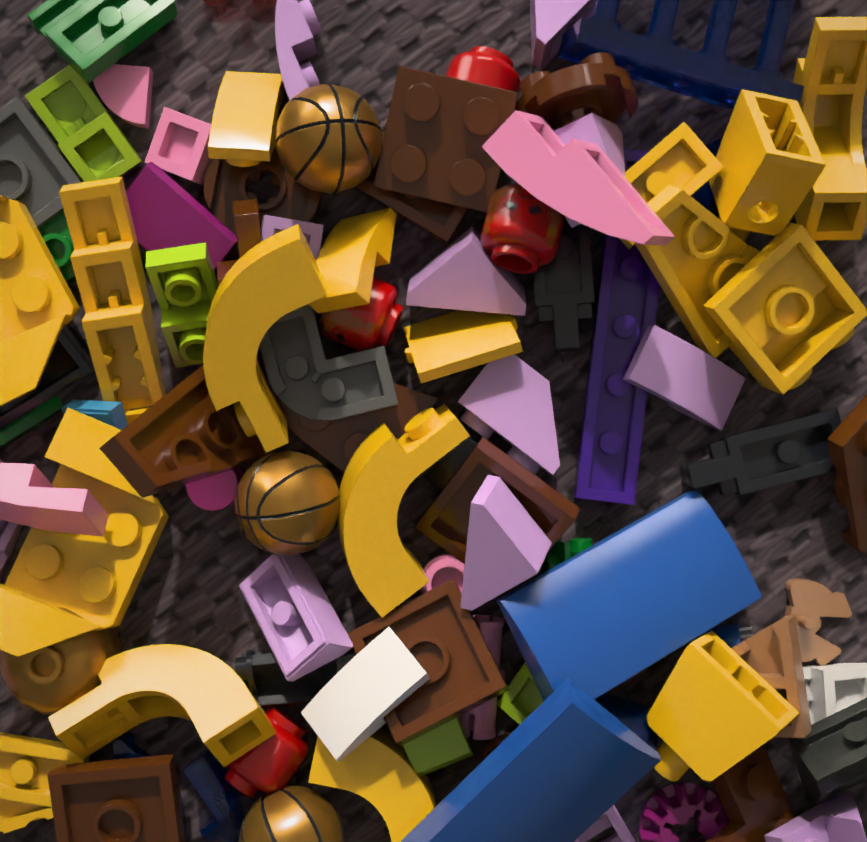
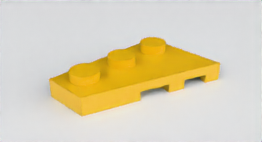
[634,184,760,358]

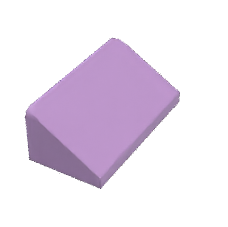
[239,554,353,682]

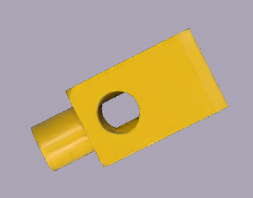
[709,89,826,242]
[646,630,799,782]

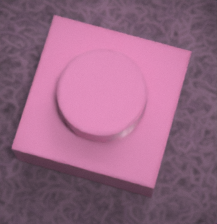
[145,107,211,186]

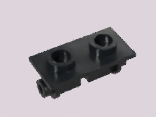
[235,647,356,708]

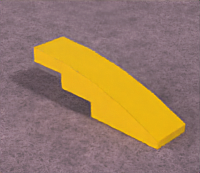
[59,176,165,424]

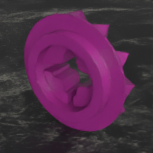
[638,782,730,842]

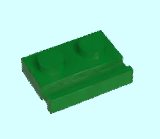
[27,0,178,83]

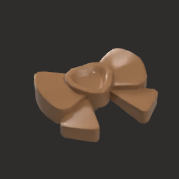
[784,578,852,666]

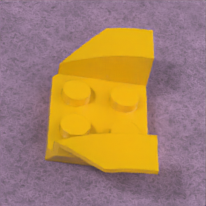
[0,195,80,407]
[0,408,169,657]

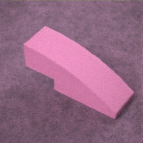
[482,110,675,246]

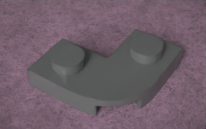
[260,304,399,421]

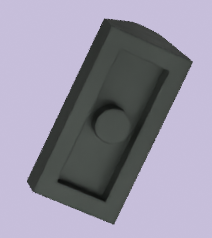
[787,698,867,806]

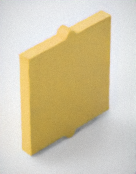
[403,310,523,384]

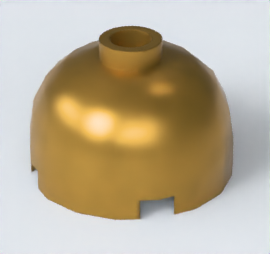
[0,607,122,715]

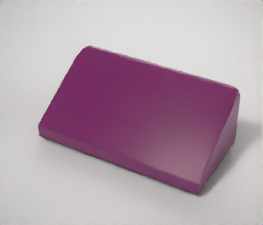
[126,161,238,279]

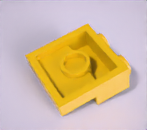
[703,223,867,395]

